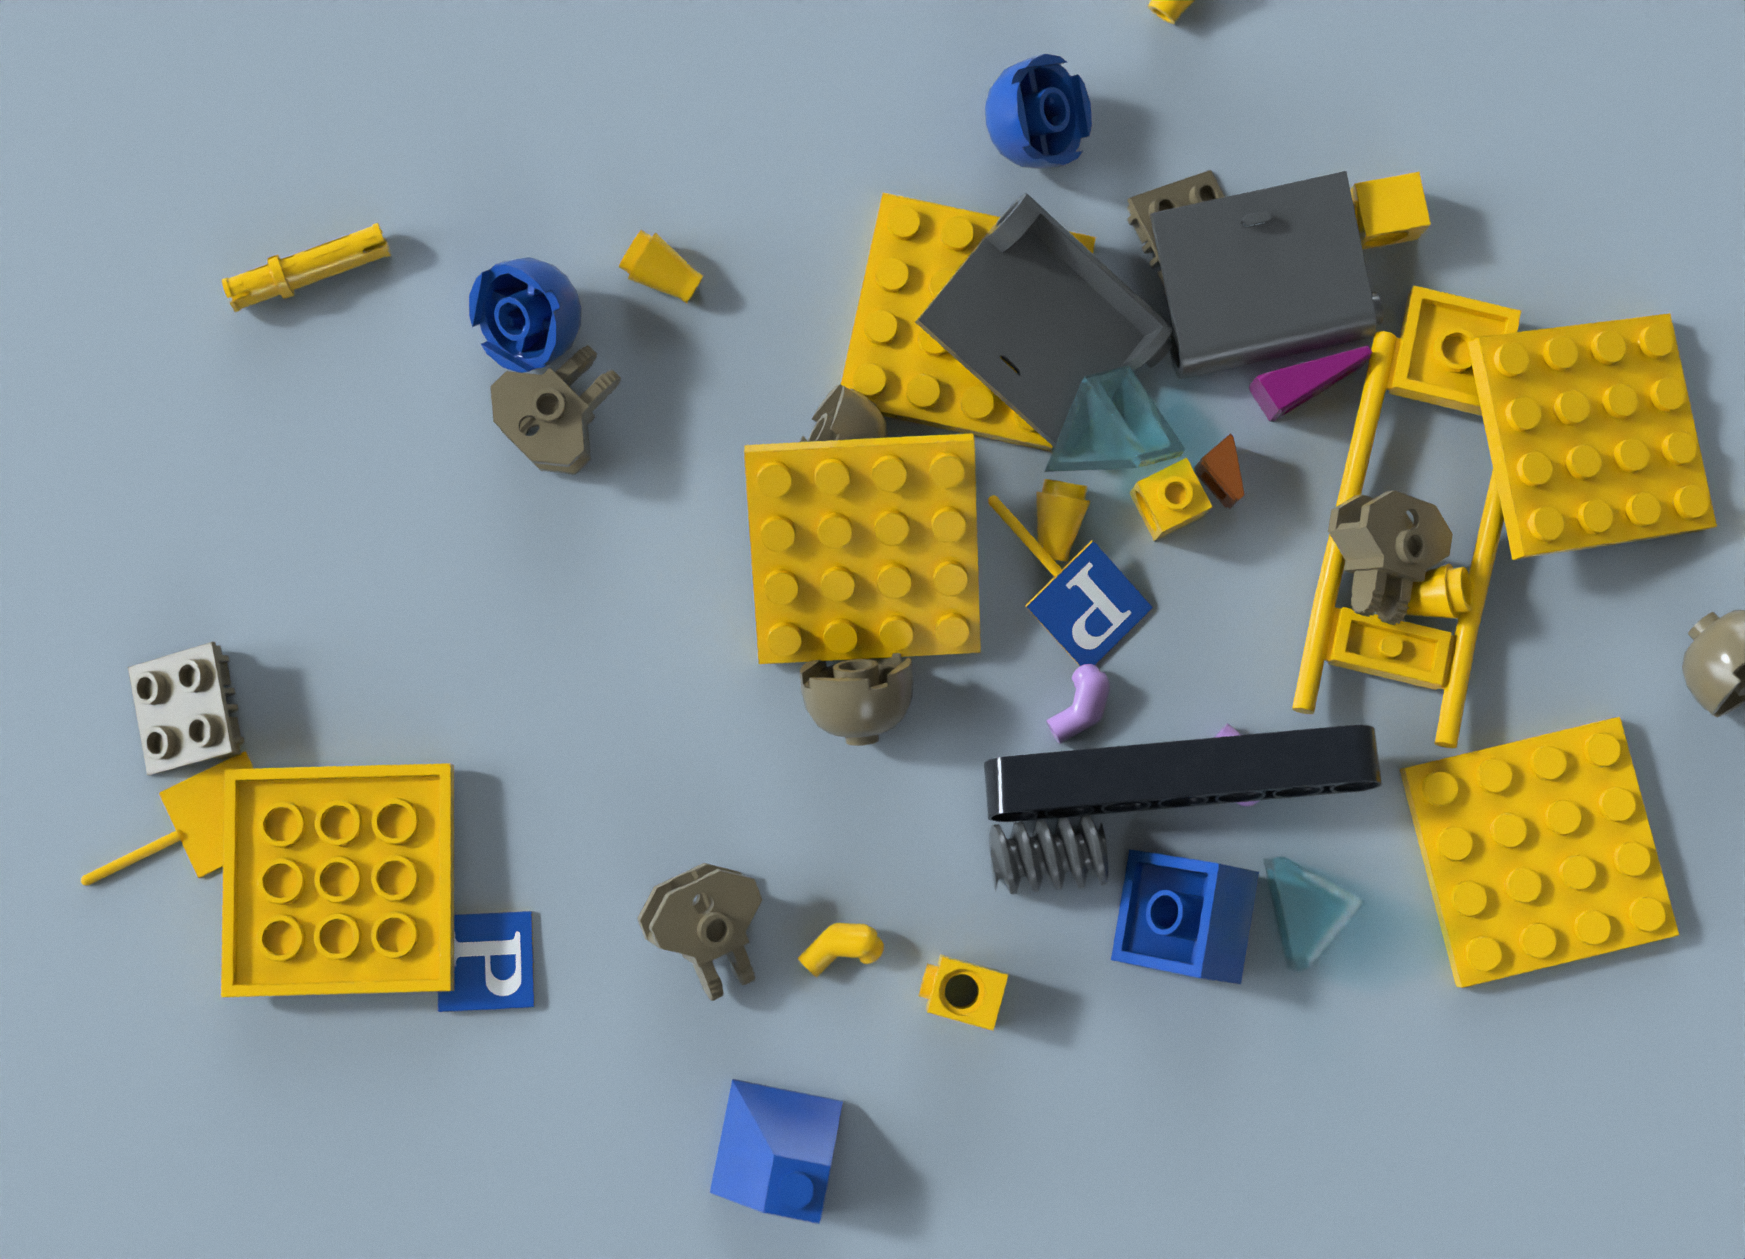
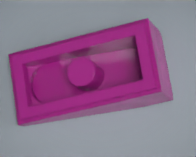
[1249,345,1372,422]

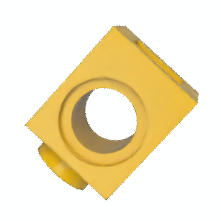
[1350,172,1431,250]
[1129,457,1213,541]
[918,954,1008,1031]

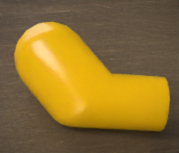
[797,923,884,978]

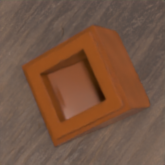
[1194,433,1245,509]

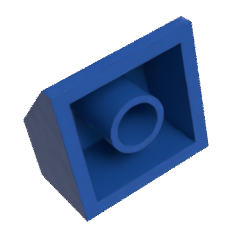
[1111,849,1259,984]

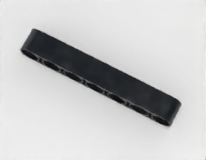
[984,725,1382,822]

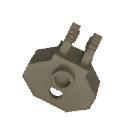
[490,345,621,475]
[1328,490,1453,625]
[637,862,763,1001]

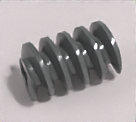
[989,815,1109,894]

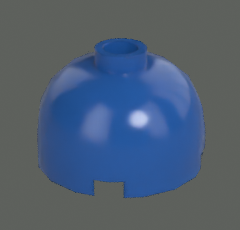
[985,54,1092,169]
[469,257,582,373]

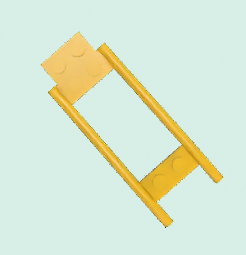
[1292,285,1521,748]

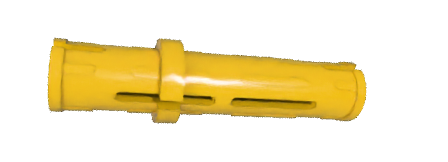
[221,223,391,313]

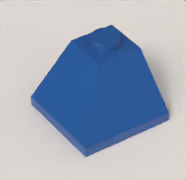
[710,1079,843,1224]

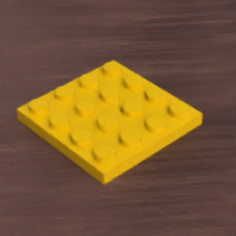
[841,192,1096,452]
[1467,313,1717,560]
[744,433,981,664]
[1399,717,1679,988]
[221,763,454,997]

